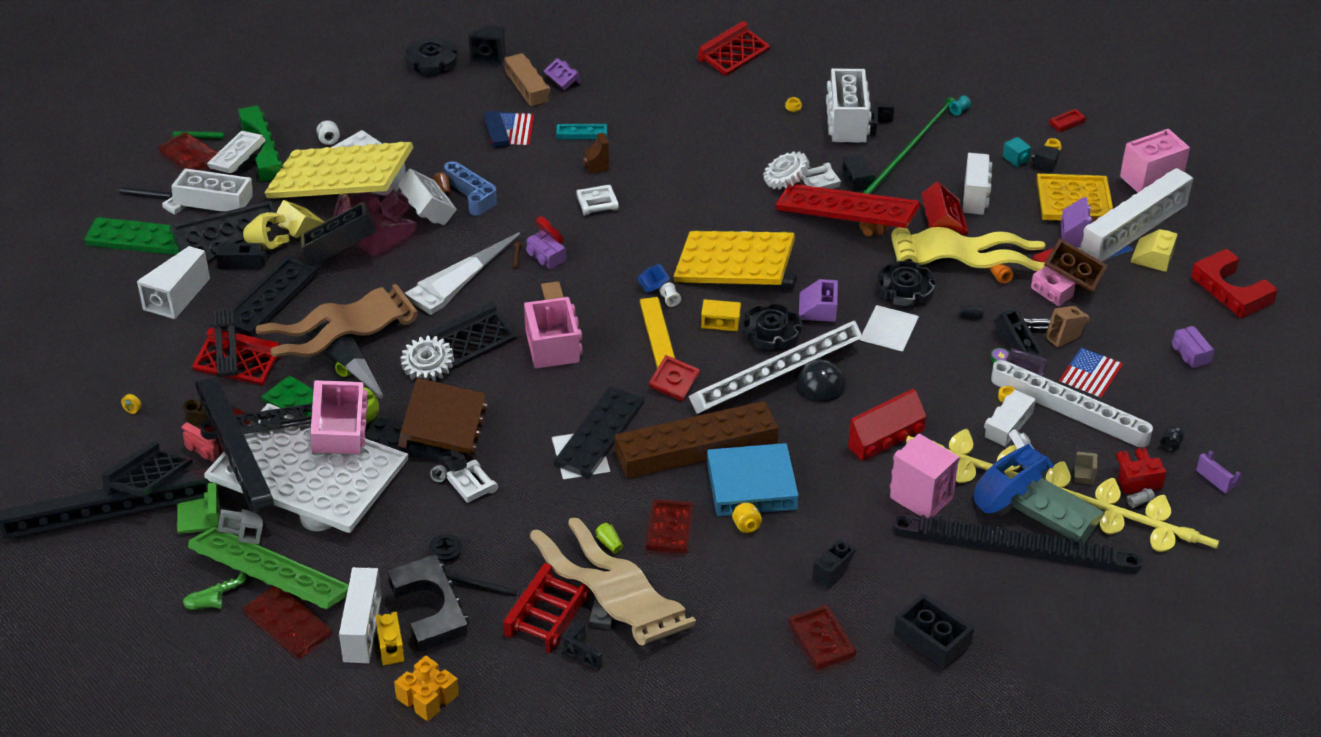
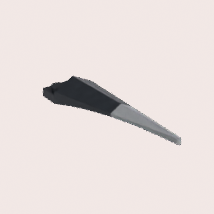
[306,322,383,399]

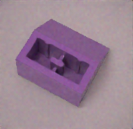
[1061,197,1092,248]
[799,279,838,322]

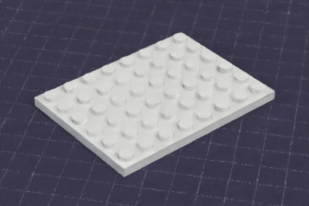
[205,404,408,533]

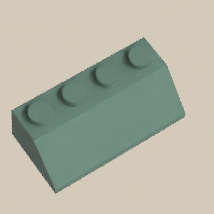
[1011,478,1105,544]

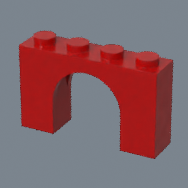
[1191,249,1278,318]

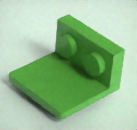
[177,483,220,534]

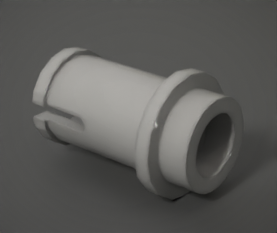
[1127,488,1155,508]

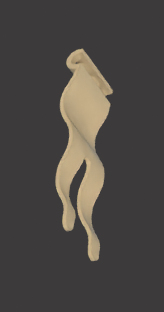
[530,518,696,645]

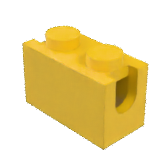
[701,299,741,331]
[375,612,405,665]

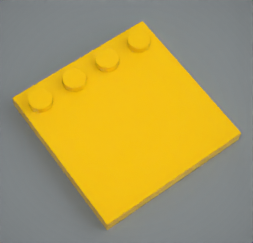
[1036,174,1113,222]

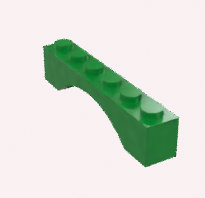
[238,105,283,182]

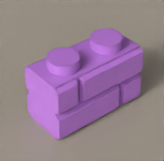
[526,230,566,270]
[1172,326,1214,368]

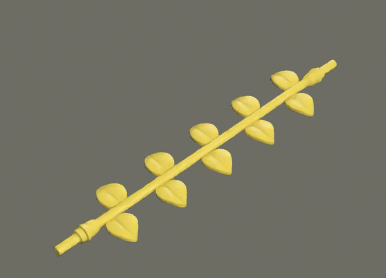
[906,429,1219,552]

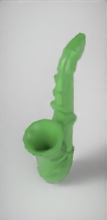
[183,571,247,610]

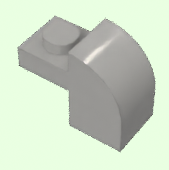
[217,509,263,544]

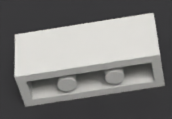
[984,390,1036,447]

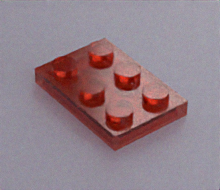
[158,132,218,170]
[646,499,694,554]
[788,605,857,670]

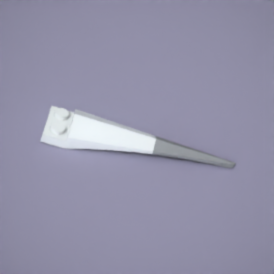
[404,232,520,315]

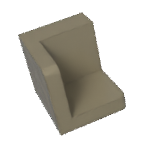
[1073,452,1097,485]

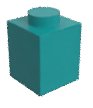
[1003,137,1031,167]

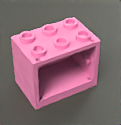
[1120,129,1190,193]
[524,297,583,369]
[311,380,367,454]
[890,434,959,518]

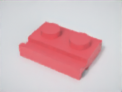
[181,422,220,462]

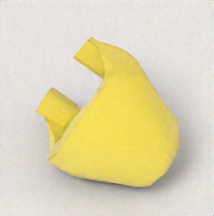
[243,212,289,251]

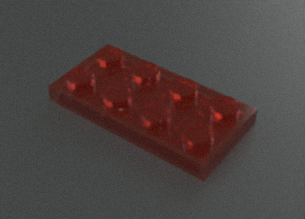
[243,586,332,659]

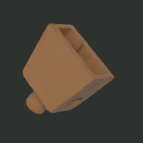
[1045,306,1090,348]

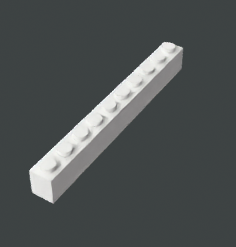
[689,320,863,414]

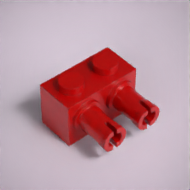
[1116,448,1166,494]

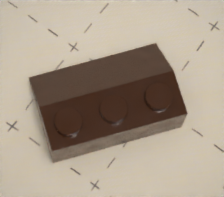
[1044,238,1108,293]

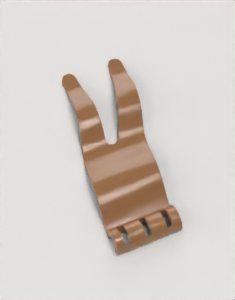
[256,284,418,357]

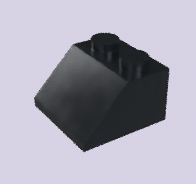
[468,26,506,65]

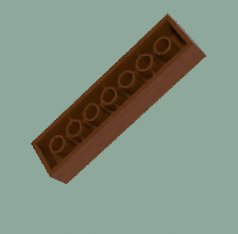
[615,401,779,479]

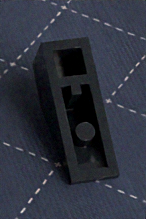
[993,307,1044,363]

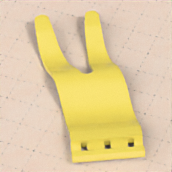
[891,227,1045,271]

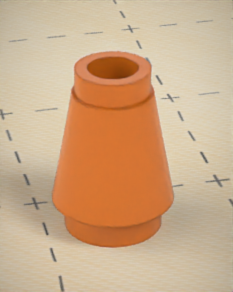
[989,264,1013,283]

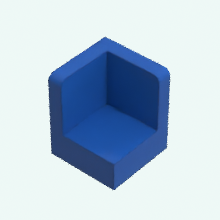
[637,264,670,293]

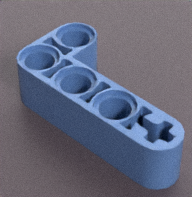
[444,161,497,215]

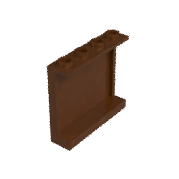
[398,378,488,462]

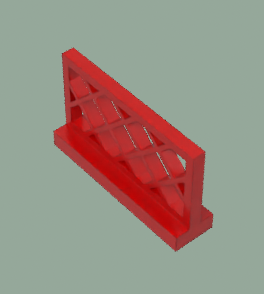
[697,21,770,76]
[192,327,281,385]

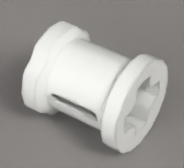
[660,283,681,307]

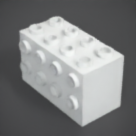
[826,69,871,143]

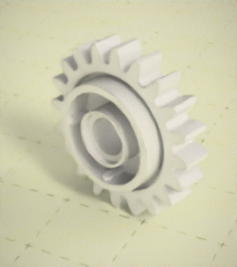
[763,151,810,190]
[400,336,454,382]

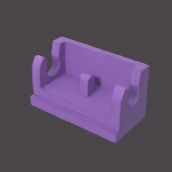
[1196,450,1241,494]

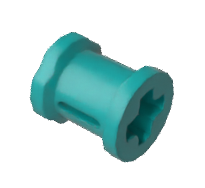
[949,95,971,116]

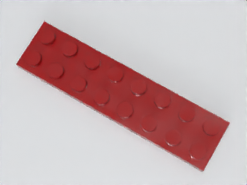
[775,184,920,228]

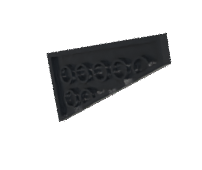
[169,201,276,262]

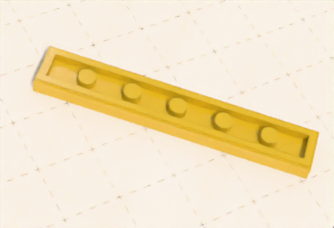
[640,297,675,368]

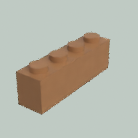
[505,53,551,106]

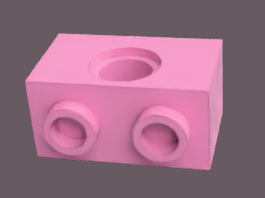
[1031,266,1076,306]

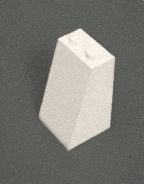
[137,246,210,319]

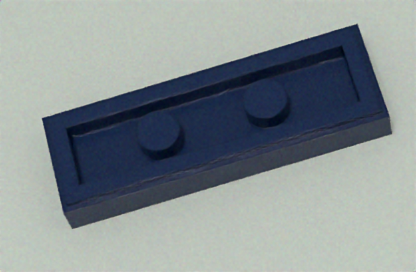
[483,110,510,147]

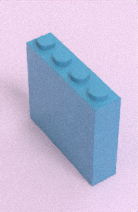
[707,443,798,516]

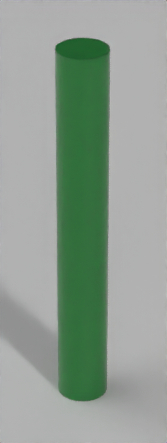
[172,131,225,139]

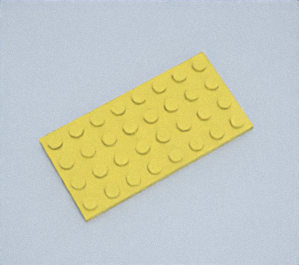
[264,142,414,199]

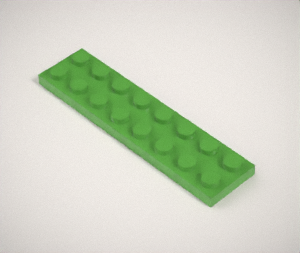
[188,526,349,609]

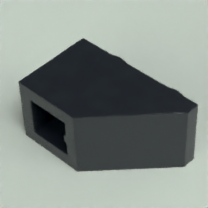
[813,538,856,589]

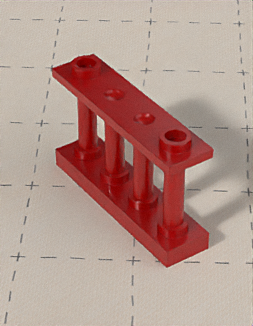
[503,563,592,653]

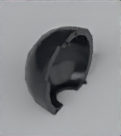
[797,359,846,402]

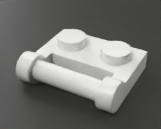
[800,163,841,189]
[576,185,618,216]
[446,460,499,503]

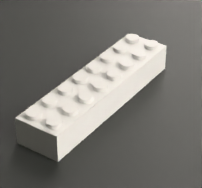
[1081,168,1193,262]

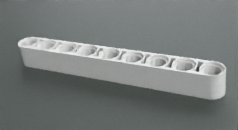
[991,360,1153,447]

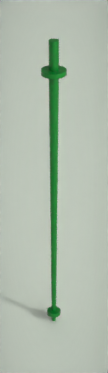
[863,97,955,194]

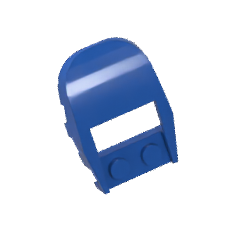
[974,444,1054,513]

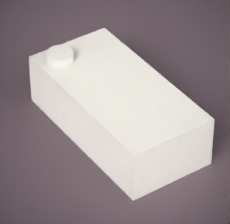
[171,169,253,212]
[339,567,382,663]

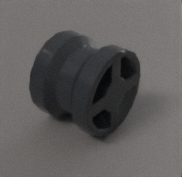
[1160,426,1184,452]

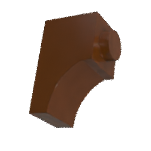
[582,133,609,174]

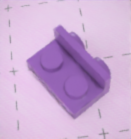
[543,58,582,91]

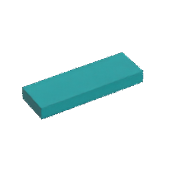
[556,124,607,139]

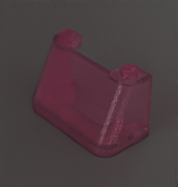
[332,192,417,255]

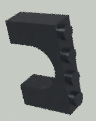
[387,554,470,652]

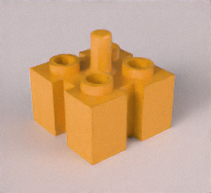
[394,656,459,722]

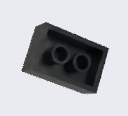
[893,593,974,668]

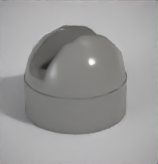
[430,465,447,482]

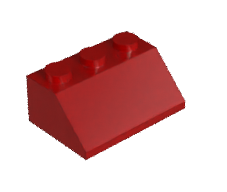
[921,181,969,235]

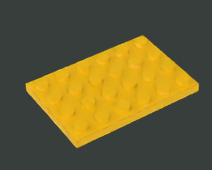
[673,231,795,285]

